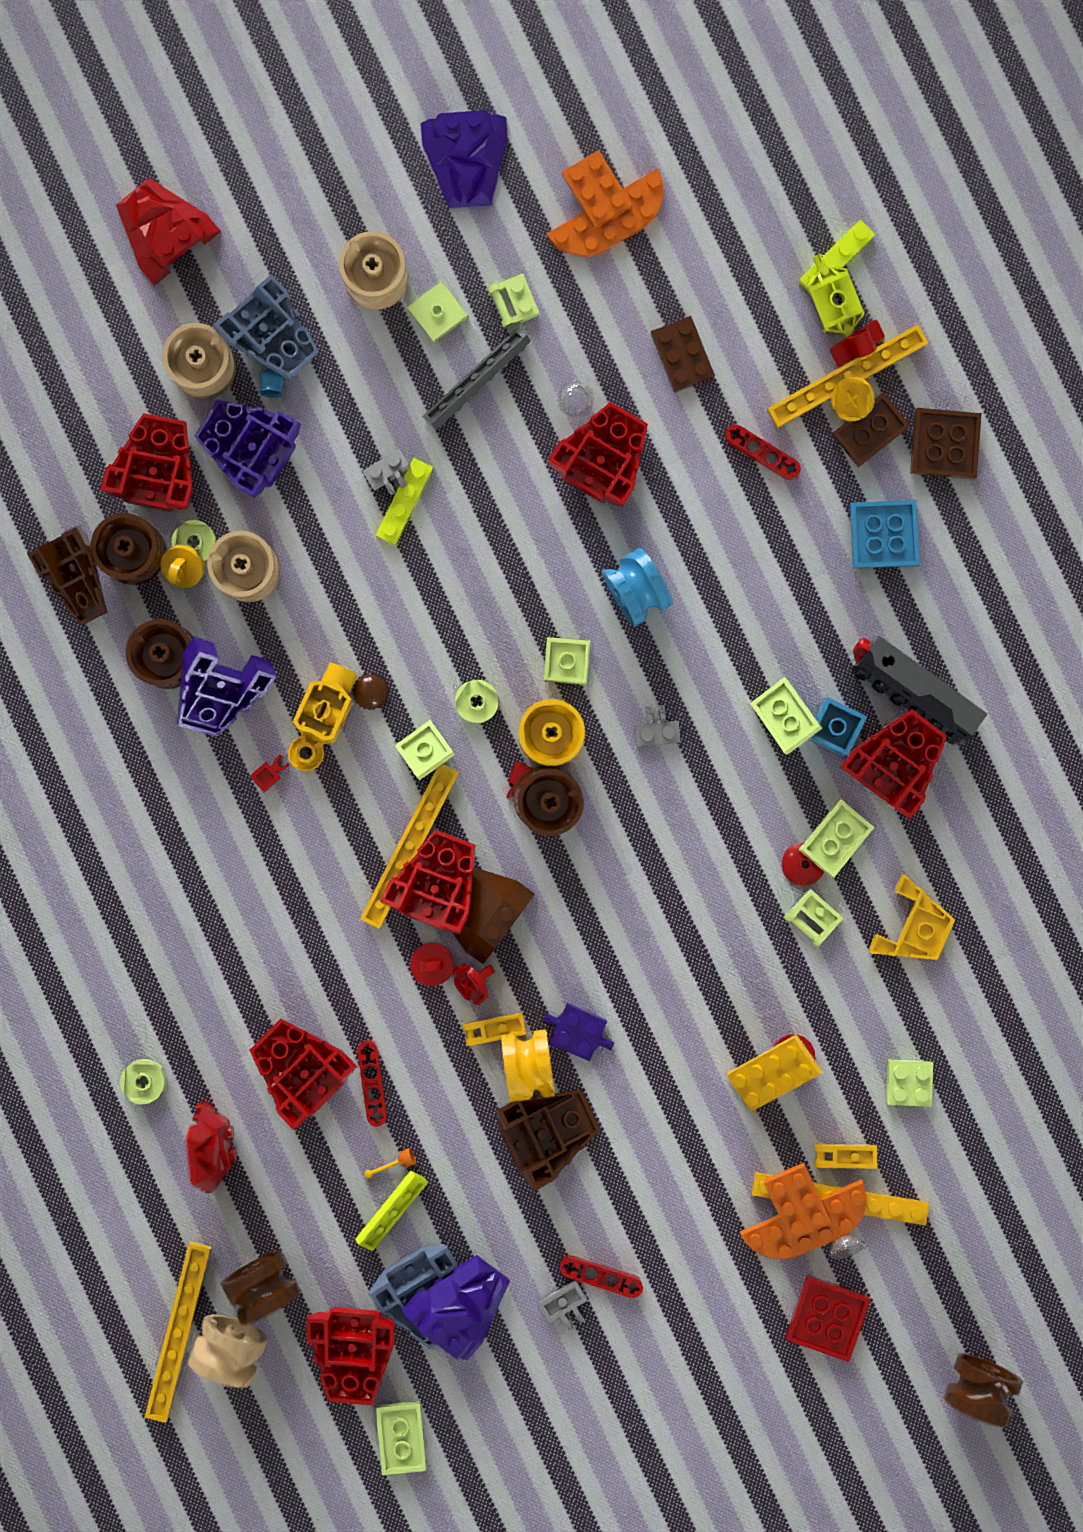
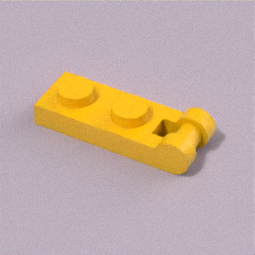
[462,1012,526,1046]
[814,1143,877,1169]

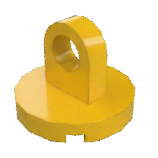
[831,377,875,421]
[160,545,205,588]

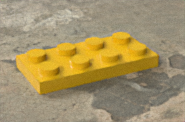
[726,1034,822,1112]

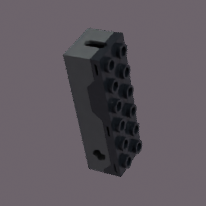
[851,636,988,745]

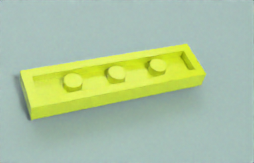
[798,219,876,293]
[376,457,433,546]
[355,1171,428,1251]

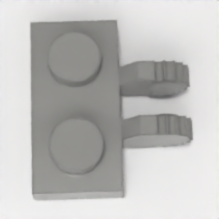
[363,448,411,495]
[635,705,681,747]
[538,1280,587,1330]

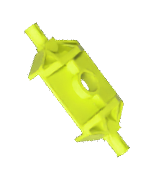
[805,254,865,338]

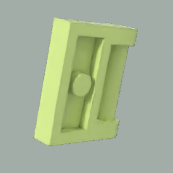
[487,273,539,329]
[784,889,843,947]

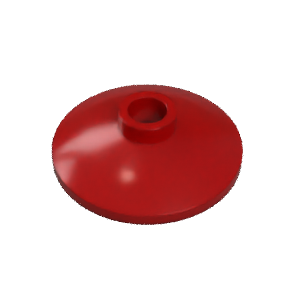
[782,842,824,886]

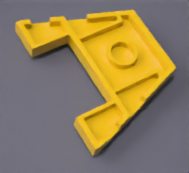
[867,874,955,960]

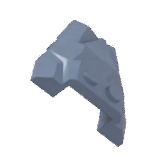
[212,274,319,380]

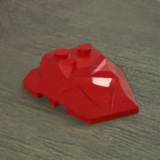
[116,178,221,286]
[548,402,648,507]
[100,413,193,512]
[840,709,947,819]
[380,830,476,934]
[250,1018,357,1130]
[185,1101,237,1194]
[306,1307,395,1406]

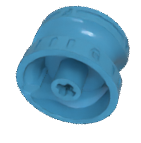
[601,548,673,627]

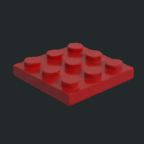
[785,1275,871,1362]

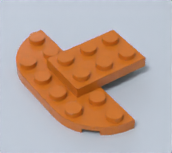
[547,150,664,257]
[740,1163,867,1259]

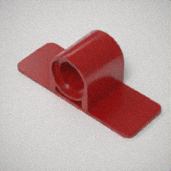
[830,319,885,367]

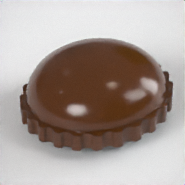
[352,673,389,710]

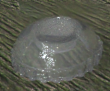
[558,381,594,418]
[829,1235,866,1259]

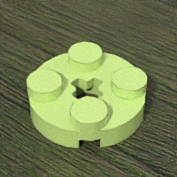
[172,520,217,562]
[455,680,498,723]
[120,1059,166,1105]

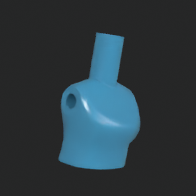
[259,368,284,398]

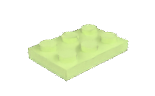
[750,677,822,755]
[799,799,874,878]
[376,1401,427,1475]

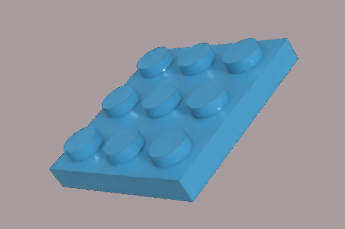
[850,500,920,569]

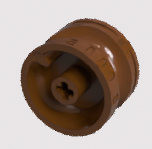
[90,513,166,585]
[126,619,193,689]
[513,766,584,836]
[220,1250,301,1325]
[943,1353,1023,1427]

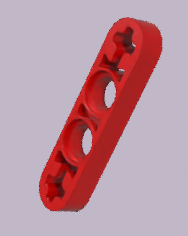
[725,425,801,480]
[357,1040,387,1127]
[560,1255,643,1298]

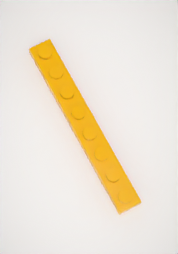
[766,324,929,429]
[360,764,459,929]
[751,1172,929,1226]
[144,1241,212,1423]

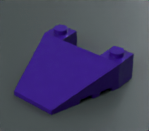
[177,636,277,737]

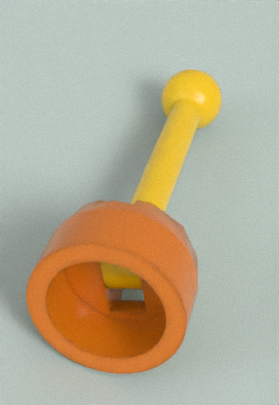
[364,1148,416,1179]

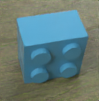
[808,697,867,757]

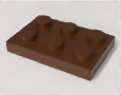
[650,316,715,393]
[831,392,910,468]

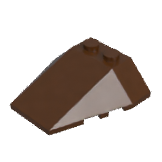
[27,525,108,625]
[452,867,535,964]
[496,1090,600,1191]

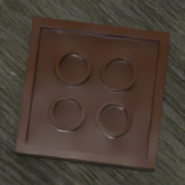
[910,408,982,479]

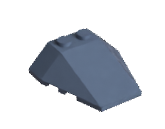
[368,1245,458,1349]

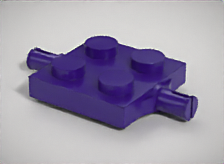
[542,1003,614,1061]

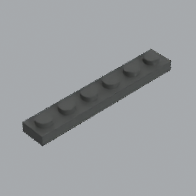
[422,328,531,430]

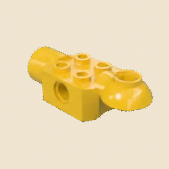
[288,662,357,771]

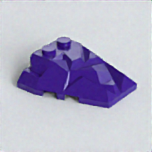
[420,110,508,208]
[194,400,301,498]
[402,1255,510,1360]

